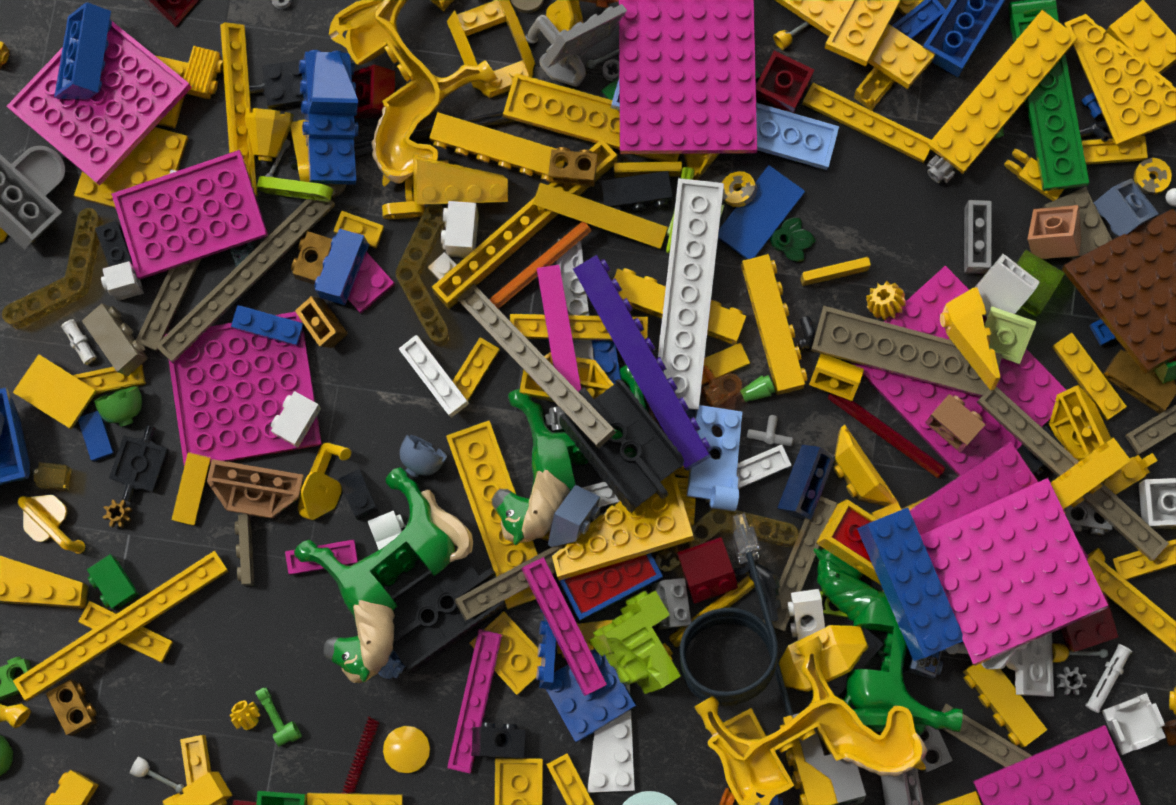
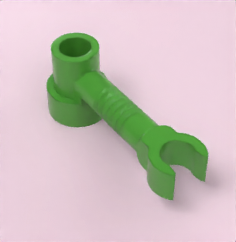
[256,687,302,747]

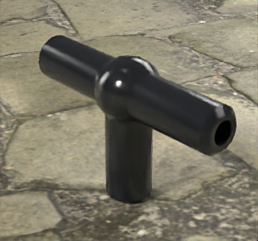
[1080,120,1110,142]

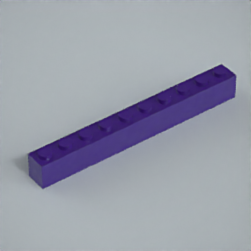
[573,255,712,471]

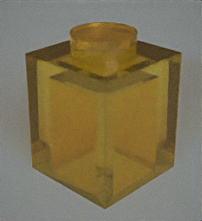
[34,462,72,491]

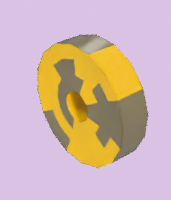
[1134,158,1172,195]
[722,171,757,207]

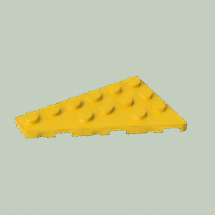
[1064,14,1176,146]
[552,472,694,580]

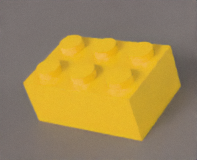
[1106,0,1176,74]

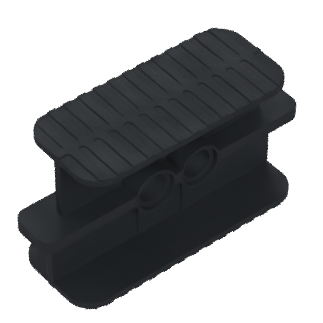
[559,379,684,513]
[391,557,506,673]

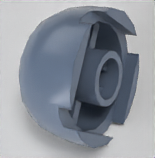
[400,435,447,477]

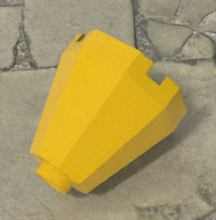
[245,108,294,162]

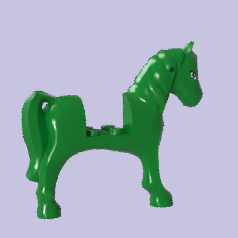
[813,548,963,736]

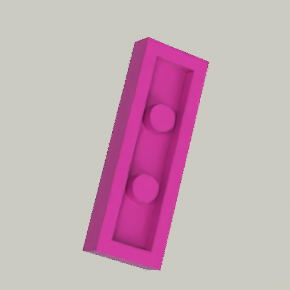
[285,540,358,575]

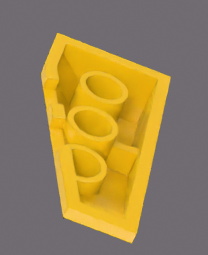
[940,287,1000,390]

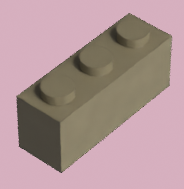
[82,303,148,376]

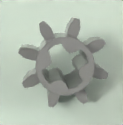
[927,155,955,183]
[545,406,565,432]
[1056,667,1087,695]

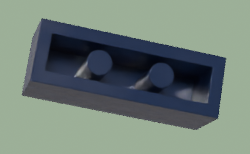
[778,445,836,520]

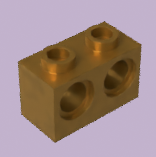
[548,147,597,187]
[46,680,97,736]

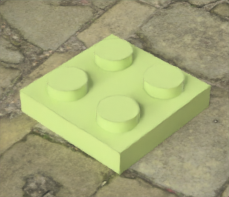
[984,307,1036,364]

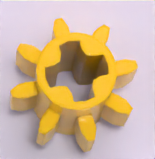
[230,701,260,730]

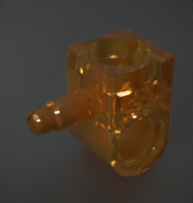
[701,365,742,408]

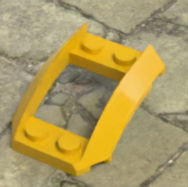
[447,0,536,98]

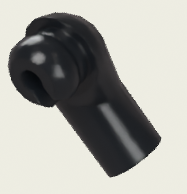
[797,316,815,351]

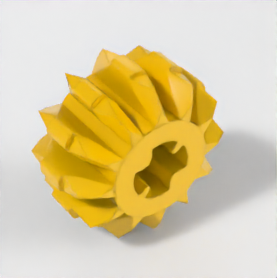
[866,281,906,321]

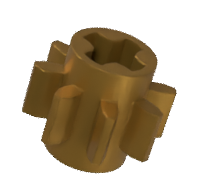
[103,499,133,528]

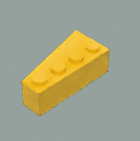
[1051,438,1131,514]

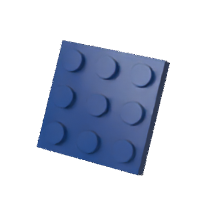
[546,648,637,742]

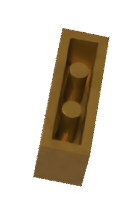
[1103,350,1176,414]

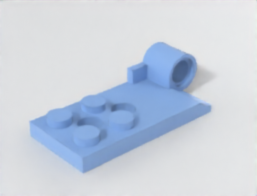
[687,405,742,511]

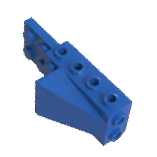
[299,50,358,184]

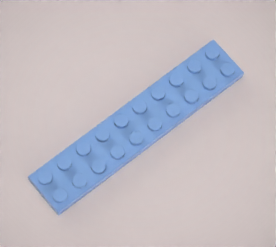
[611,80,839,170]

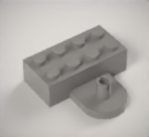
[0,146,65,250]

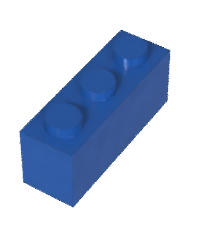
[314,229,369,305]

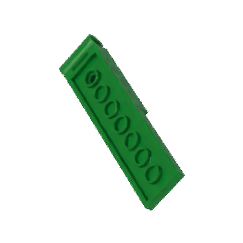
[1008,0,1089,191]

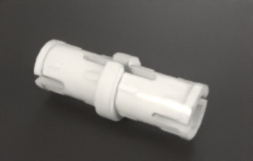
[61,319,97,365]

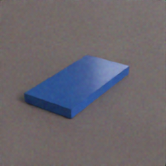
[718,165,805,260]

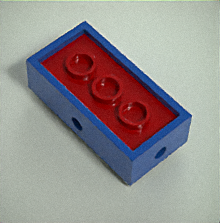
[558,553,663,622]

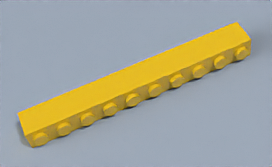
[432,139,617,309]

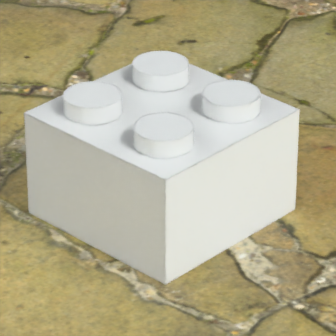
[441,201,479,258]
[1139,478,1176,529]

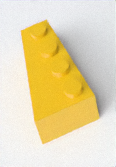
[413,155,508,205]
[0,556,89,609]
[163,772,233,805]

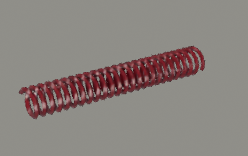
[341,716,380,794]

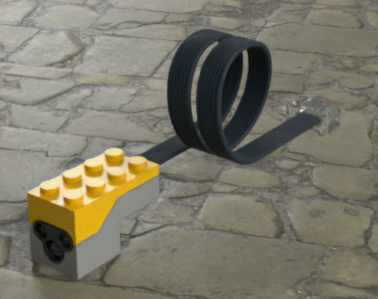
[680,513,866,805]

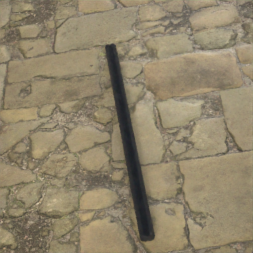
[289,111,517,169]

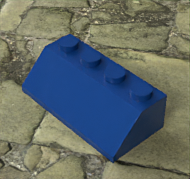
[54,2,112,99]

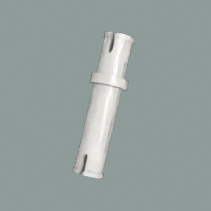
[1085,644,1132,713]

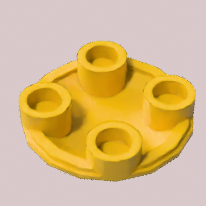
[383,726,430,773]

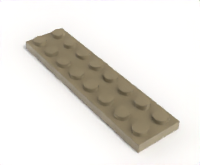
[811,306,1002,397]

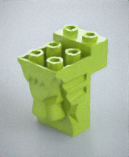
[588,591,681,694]

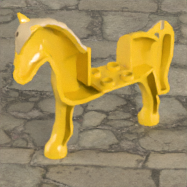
[329,0,498,187]
[694,636,927,805]

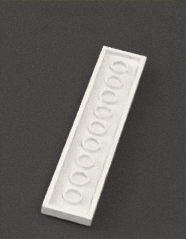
[658,178,724,410]

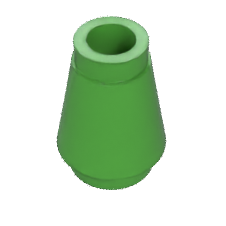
[740,375,776,402]

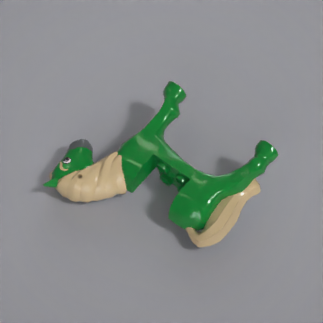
[491,365,665,545]
[294,467,473,683]

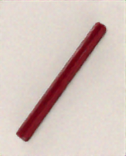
[828,393,945,478]

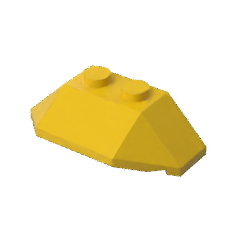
[519,352,614,402]
[1049,385,1111,461]
[833,425,898,506]
[779,625,868,692]

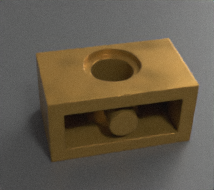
[291,231,332,285]
[295,296,348,348]

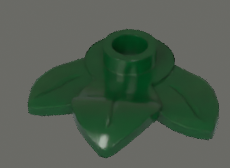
[771,218,815,262]

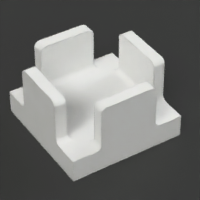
[1102,693,1166,755]

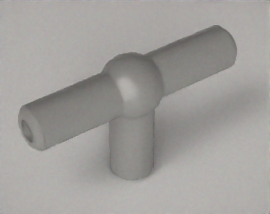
[747,415,793,446]

